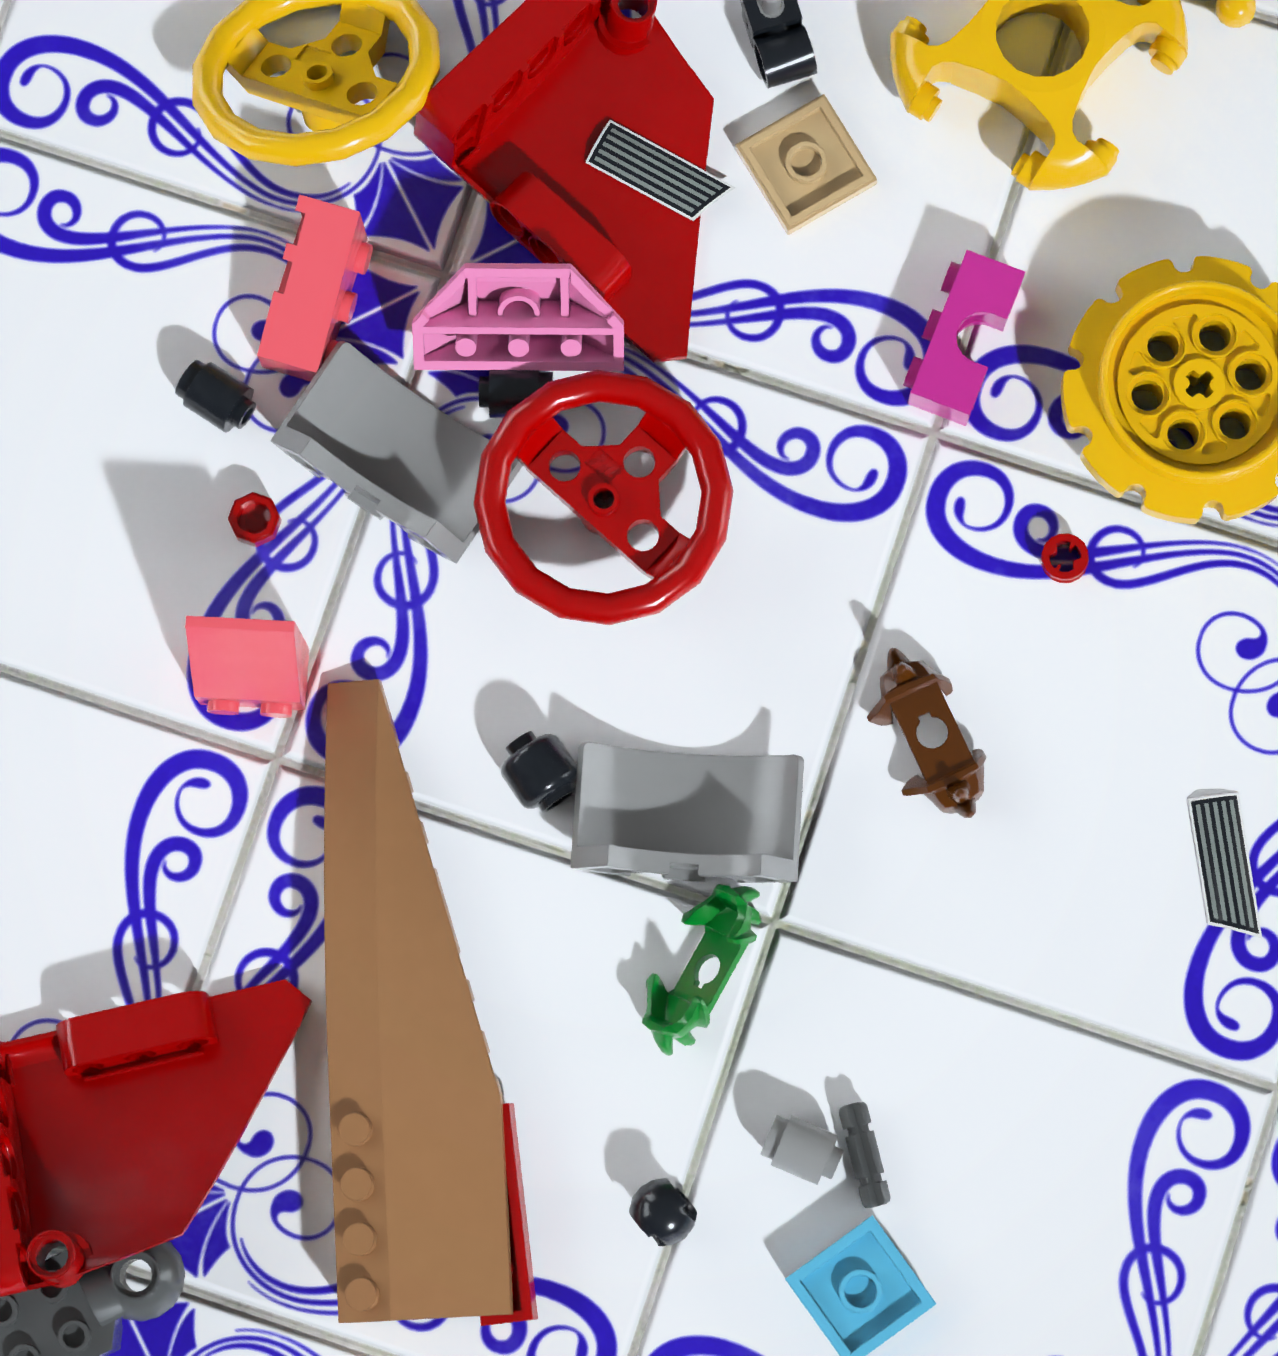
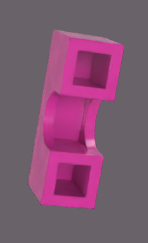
[903,250,1026,426]

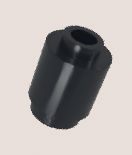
[175,360,256,433]
[479,370,553,418]

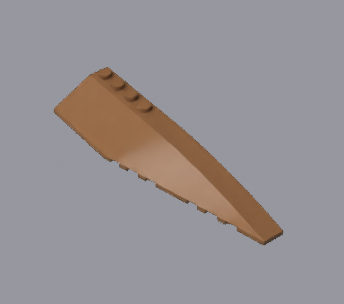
[324,679,513,1323]

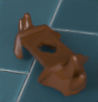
[866,648,987,818]

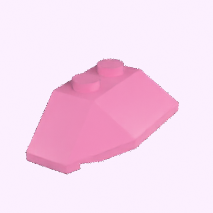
[412,263,624,371]

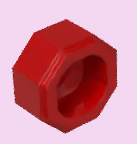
[228,492,282,547]

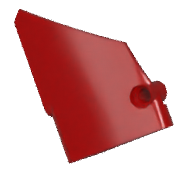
[413,0,714,363]

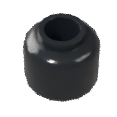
[500,731,577,813]

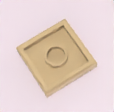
[735,94,877,235]

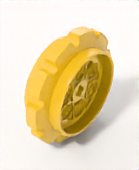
[1061,256,1278,524]

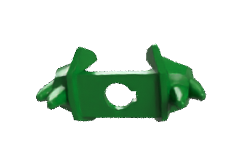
[642,884,762,1056]

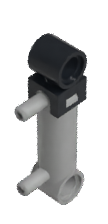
[740,0,817,89]

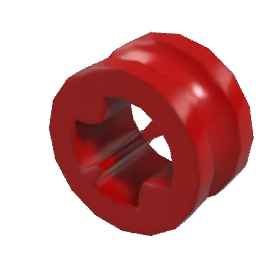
[1041,533,1089,583]

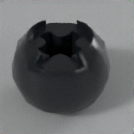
[629,1178,698,1246]

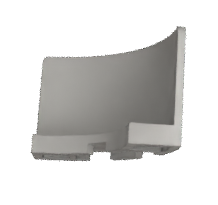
[270,341,523,564]
[570,742,804,883]

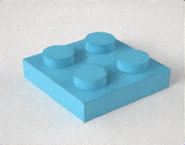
[785,1215,936,1356]

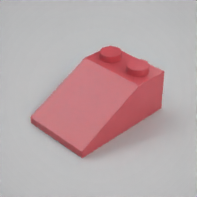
[185,616,309,718]

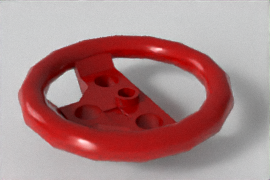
[473,370,734,626]

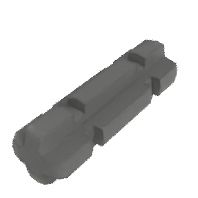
[839,1102,891,1208]

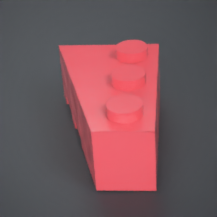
[257,194,373,381]

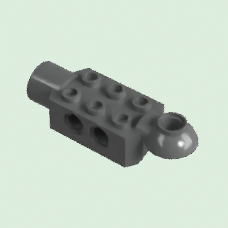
[0,1241,185,1356]

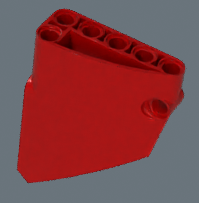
[0,979,312,1297]

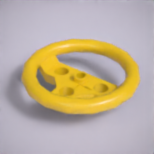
[192,0,440,167]

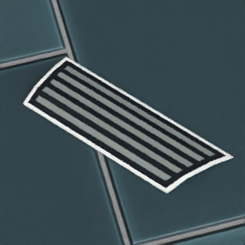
[585,120,736,221]
[1188,792,1262,939]

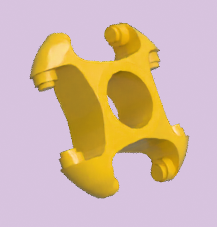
[890,0,1188,191]

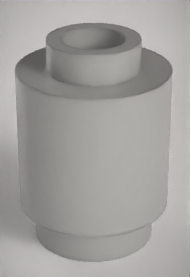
[760,1115,844,1185]

